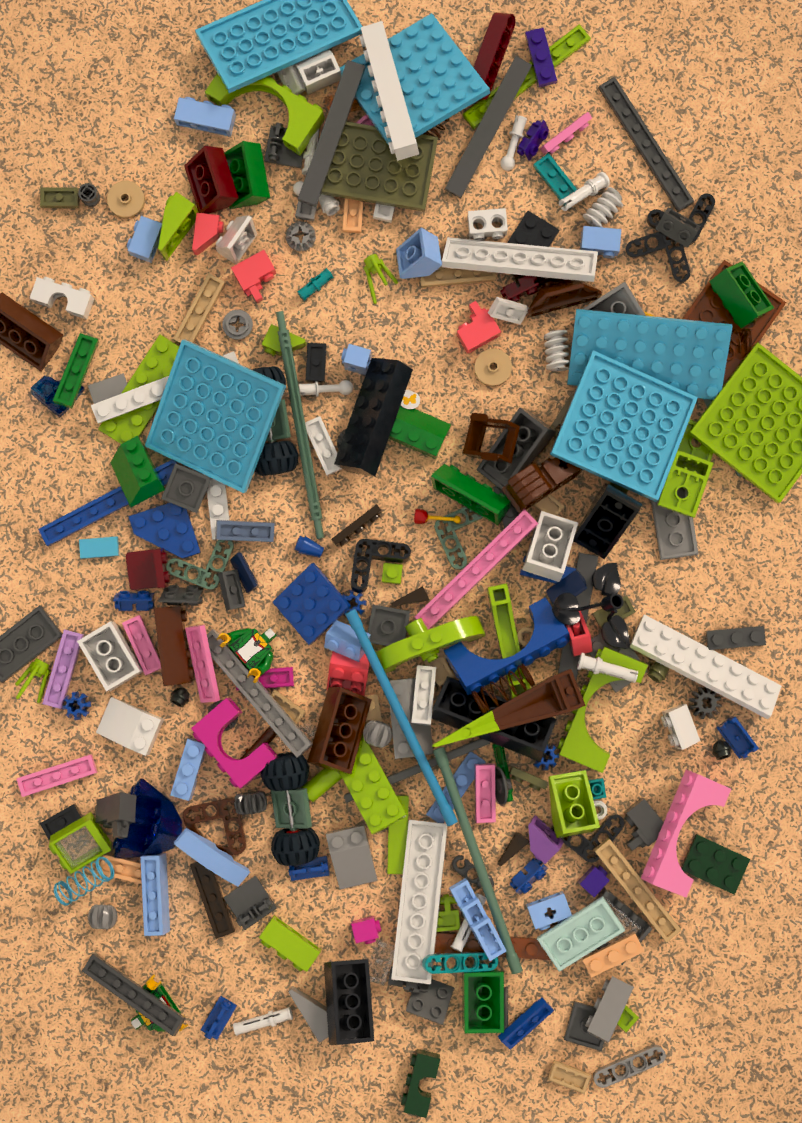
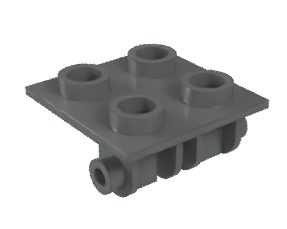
[264,123,304,168]
[159,585,203,606]
[223,876,277,930]
[406,979,454,1025]

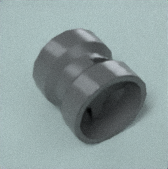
[78,183,100,207]

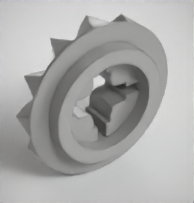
[286,221,316,251]
[222,310,253,340]

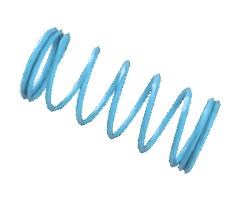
[54,856,114,906]

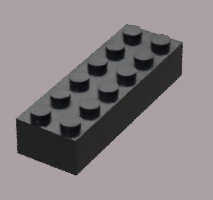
[334,358,413,477]
[432,676,557,762]

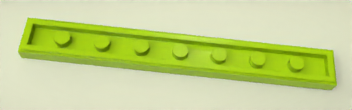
[463,24,591,130]

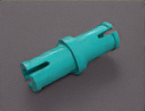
[297,268,334,301]

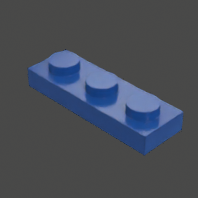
[498,997,554,1050]

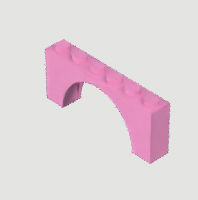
[641,769,731,898]

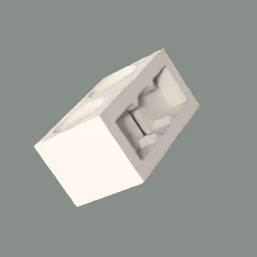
[467,208,508,240]

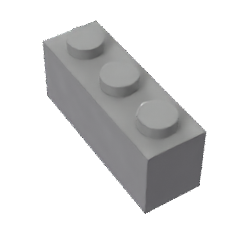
[585,976,634,1043]

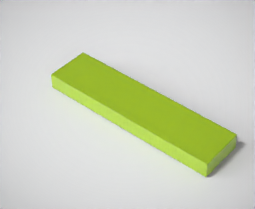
[387,795,409,874]

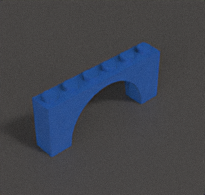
[444,597,570,695]

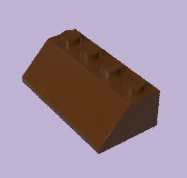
[0,292,63,371]
[154,606,195,686]
[307,687,372,774]

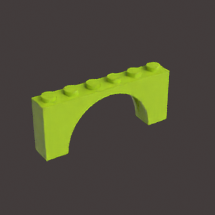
[205,73,325,156]
[557,646,648,773]

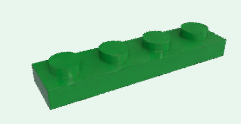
[53,333,99,409]

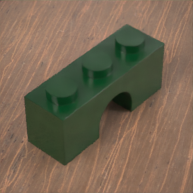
[401,1049,440,1118]

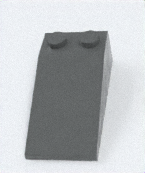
[476,407,556,490]

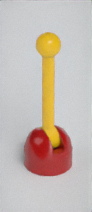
[414,509,461,524]

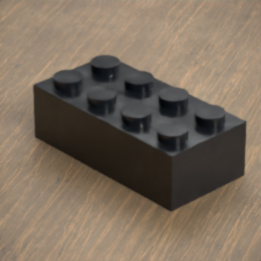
[324,959,374,1045]

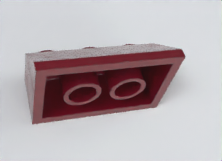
[184,146,238,214]

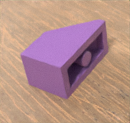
[528,815,564,864]

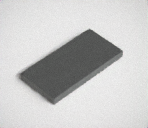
[0,605,63,683]

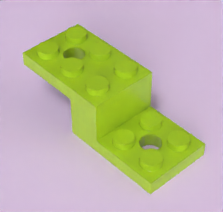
[657,419,713,518]

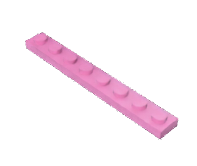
[415,509,539,630]

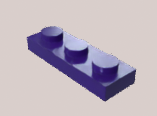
[525,27,557,88]

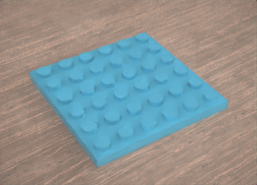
[340,13,490,145]
[145,339,286,493]
[550,350,698,502]

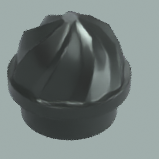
[170,688,189,707]
[712,740,732,760]

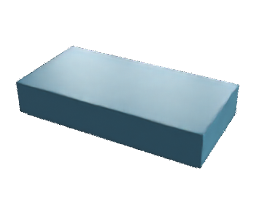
[79,536,119,559]

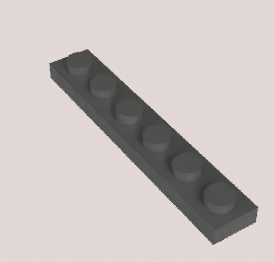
[82,954,186,1036]

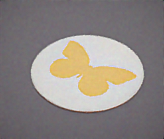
[401,390,420,409]

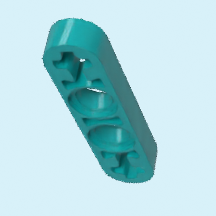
[422,952,498,974]

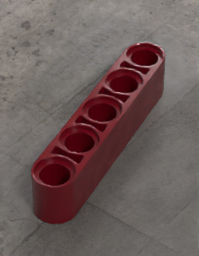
[473,12,516,100]

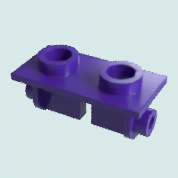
[517,120,549,161]

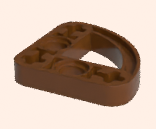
[183,798,246,855]

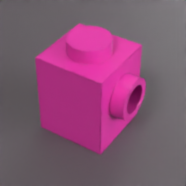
[351,916,382,944]

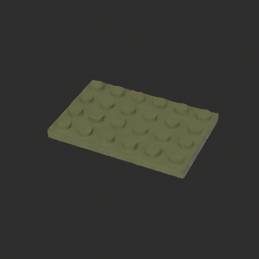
[321,121,438,212]

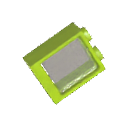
[49,812,112,874]

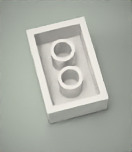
[522,511,578,582]
[77,621,143,691]

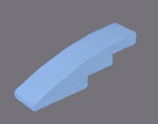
[174,828,250,887]
[449,878,506,961]

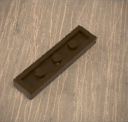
[190,862,235,939]

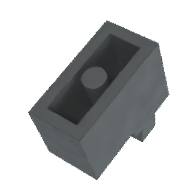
[95,792,136,839]
[624,797,664,851]

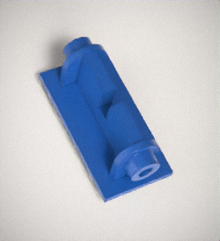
[113,591,154,611]
[289,856,330,881]
[509,858,548,895]
[201,995,237,1040]

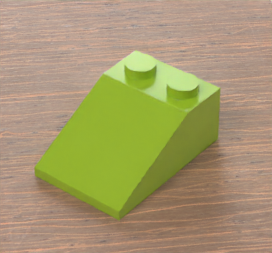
[158,192,198,261]
[548,770,600,838]

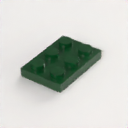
[681,834,750,895]

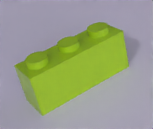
[259,915,321,972]

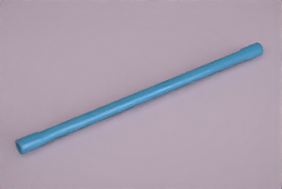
[345,609,458,826]

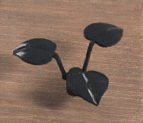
[552,563,630,649]

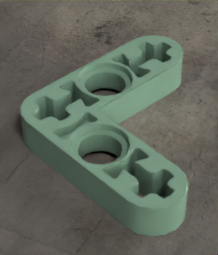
[434,507,483,570]
[166,540,234,590]

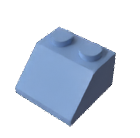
[396,228,442,279]

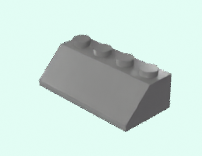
[389,678,433,759]

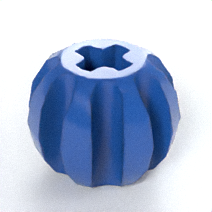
[342,590,367,616]
[62,691,91,720]
[531,744,559,771]

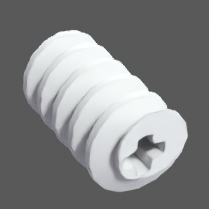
[583,187,623,227]
[544,330,570,372]

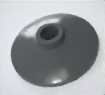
[495,766,512,806]

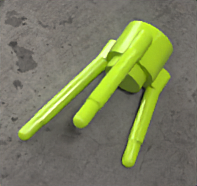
[363,254,398,304]
[15,658,51,703]

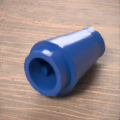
[294,536,324,558]

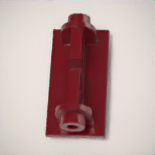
[500,276,541,302]

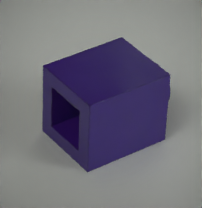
[578,865,610,897]

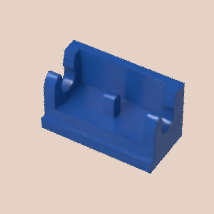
[716,716,759,759]

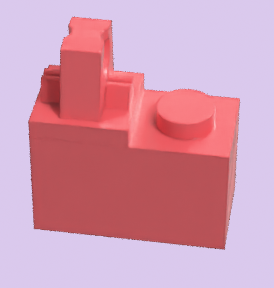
[231,250,277,303]
[456,301,501,354]

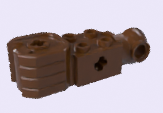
[502,457,583,513]

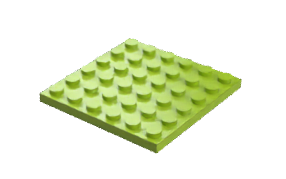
[689,342,802,504]

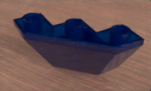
[113,778,182,858]

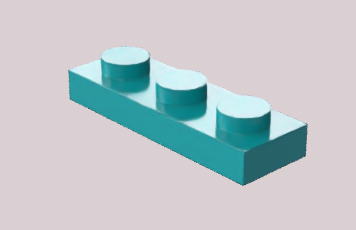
[533,153,578,209]

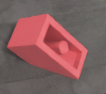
[192,213,224,255]
[564,611,593,656]

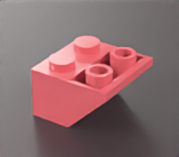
[327,651,370,696]

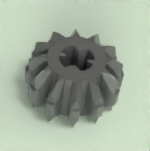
[688,687,722,719]
[234,791,267,815]

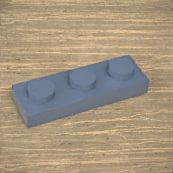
[215,520,275,542]

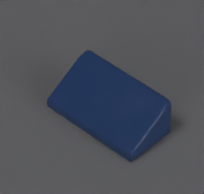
[230,552,259,593]
[547,570,587,604]

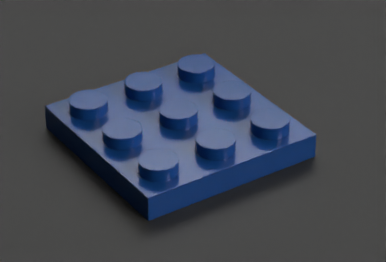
[273,563,351,645]

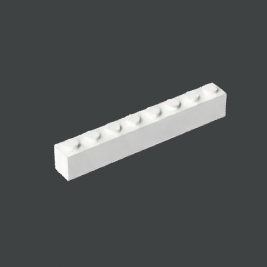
[359,21,419,161]

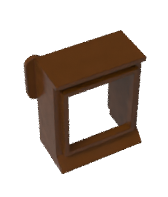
[462,413,520,463]

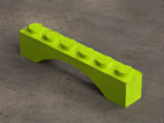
[487,583,530,699]

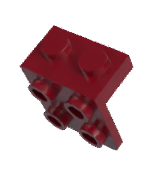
[126,548,170,590]

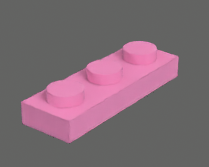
[539,112,592,154]
[122,615,161,676]
[475,763,496,823]

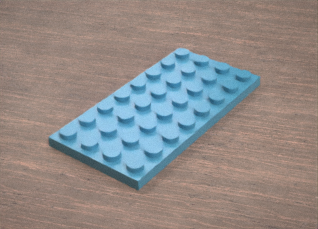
[195,0,363,93]
[567,309,733,400]

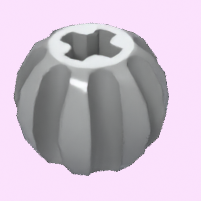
[363,720,392,748]
[87,905,117,929]

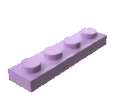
[42,629,84,709]

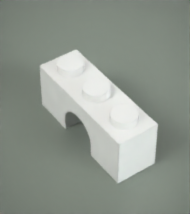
[30,277,94,320]

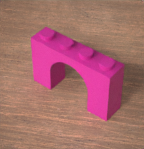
[191,698,277,789]

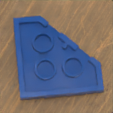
[128,503,201,559]

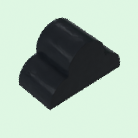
[573,483,642,559]

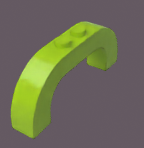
[376,616,486,674]

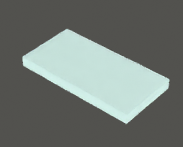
[537,896,625,972]

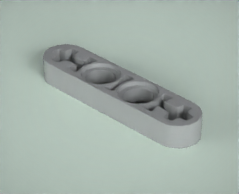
[593,1044,666,1088]

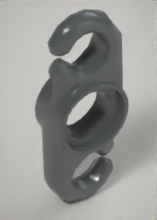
[452,855,494,892]

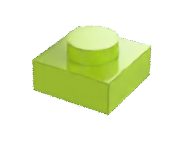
[382,563,403,585]
[617,1006,639,1033]

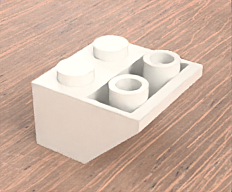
[295,49,341,94]
[661,704,700,750]

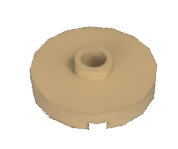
[107,180,145,219]
[474,348,512,387]

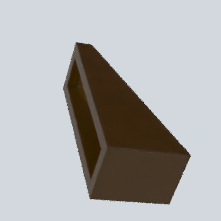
[391,586,430,607]
[497,832,530,866]

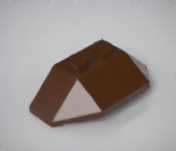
[526,279,602,318]

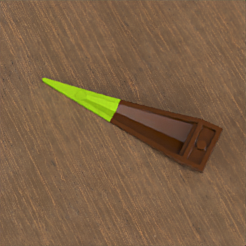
[432,669,586,747]

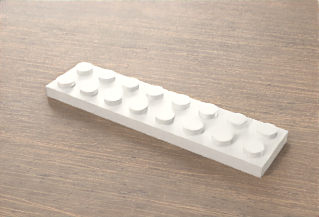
[442,237,598,282]
[630,614,781,719]
[391,820,448,984]

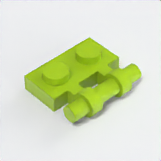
[437,894,460,932]

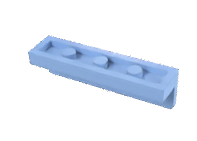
[140,853,170,936]

